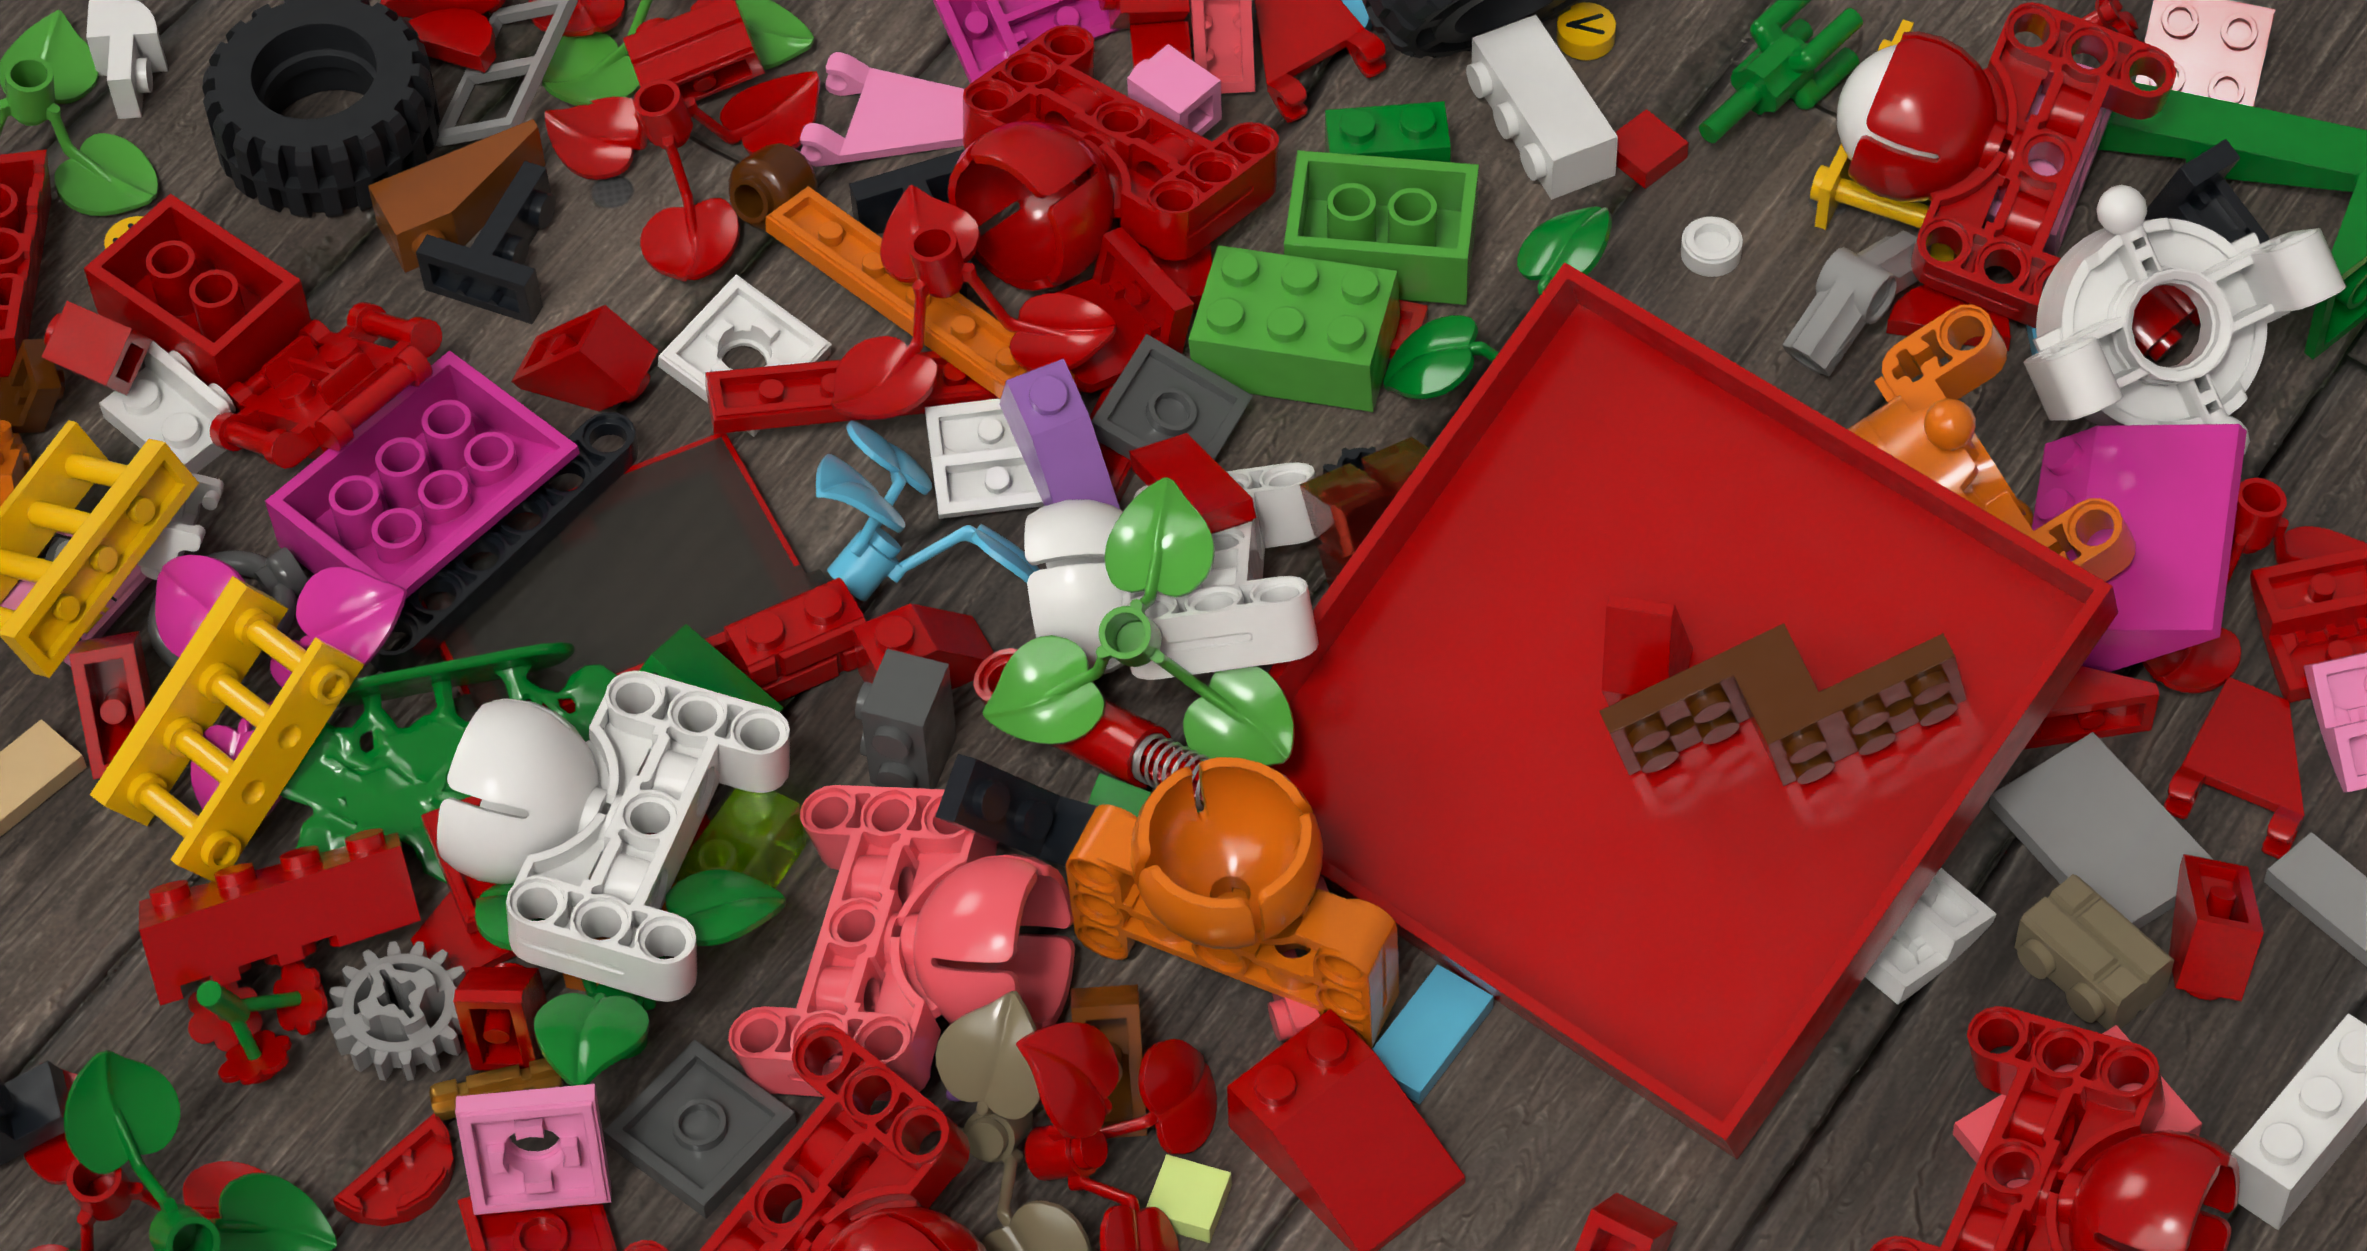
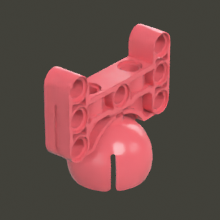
[728,785,1075,1101]

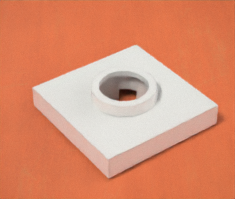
[658,275,832,437]

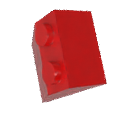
[1227,1009,1465,1251]

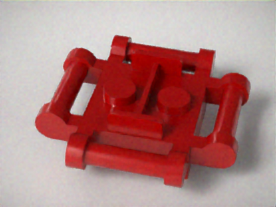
[210,302,442,469]

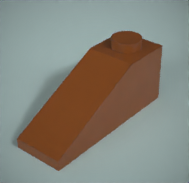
[368,119,546,273]

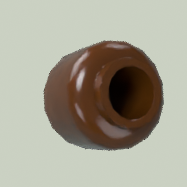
[728,143,817,231]

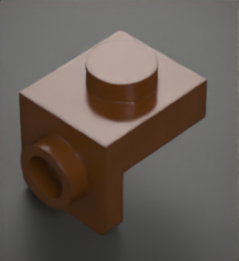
[0,339,65,433]

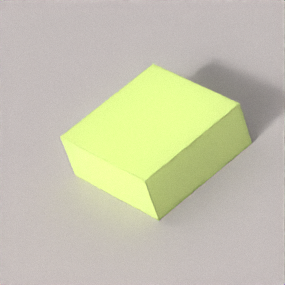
[1146,1154,1232,1243]

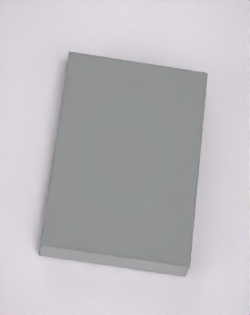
[1989,732,2213,929]

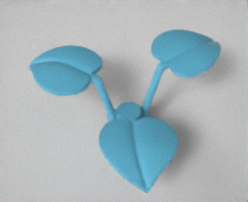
[816,420,1040,601]

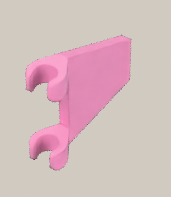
[800,52,964,167]

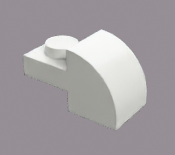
[86,0,168,119]

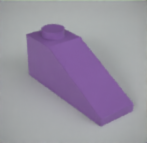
[999,359,1120,509]

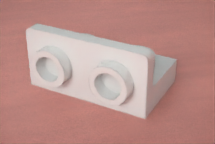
[99,341,236,474]

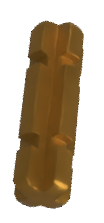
[429,1058,563,1121]

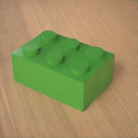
[1284,150,1479,305]
[1188,245,1400,412]

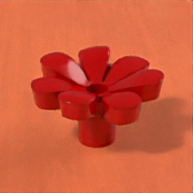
[2081,0,2139,40]

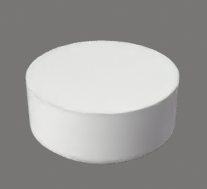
[1681,216,1743,277]

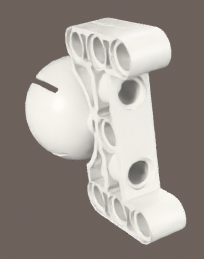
[1024,462,1325,680]
[437,670,790,1002]

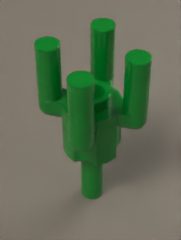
[1698,0,1863,143]

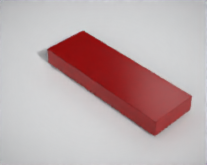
[1129,433,1256,534]

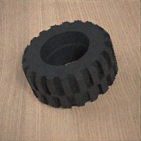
[202,0,440,218]

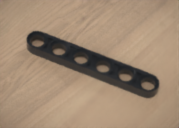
[370,412,638,673]

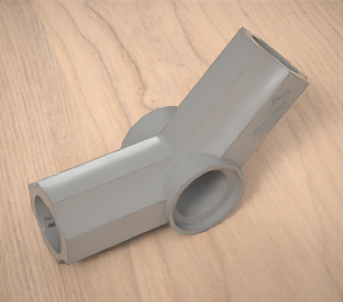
[1782,230,1918,377]

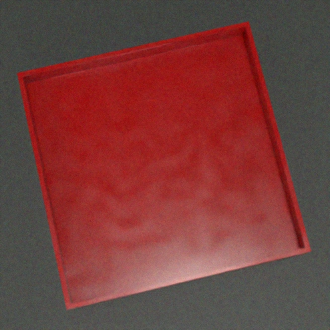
[1268,262,2118,1159]

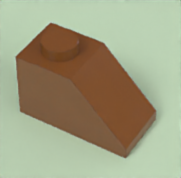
[1071,984,1147,1138]

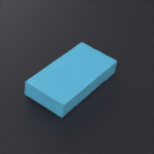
[1372,964,1494,1105]

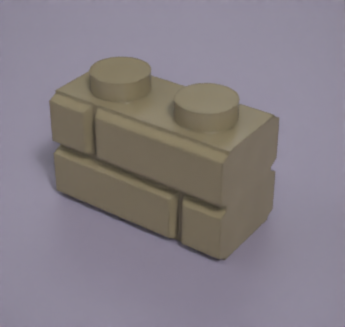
[2014,874,2174,1030]

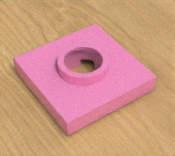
[455,1084,611,1215]

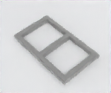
[435,0,578,147]

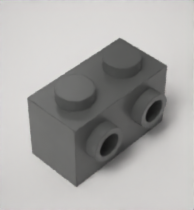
[855,649,957,789]

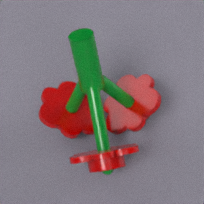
[187,960,328,1085]

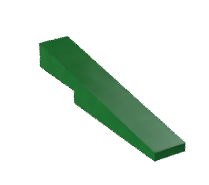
[2098,82,2367,192]

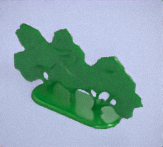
[280,642,617,884]

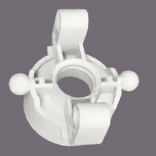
[2023,185,2346,455]

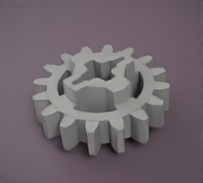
[327,941,466,1081]

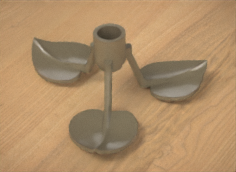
[870,991,1092,1251]

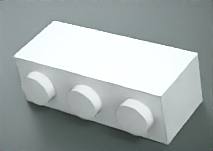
[1466,14,1618,200]
[2231,1013,2367,1230]

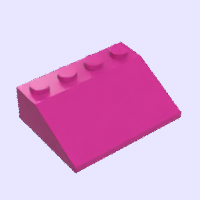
[265,350,580,598]
[2032,424,2247,672]

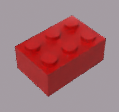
[84,193,311,390]

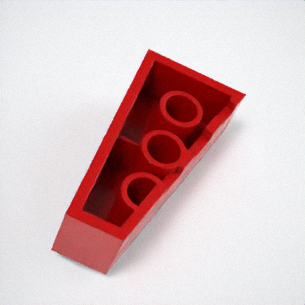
[0,149,52,377]
[139,828,421,1006]

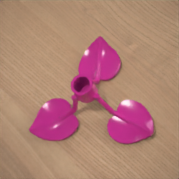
[155,555,408,820]

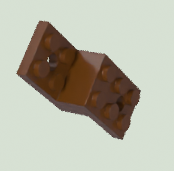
[1599,623,1966,786]

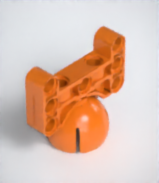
[1065,757,1399,1049]

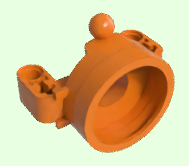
[1847,304,2136,582]

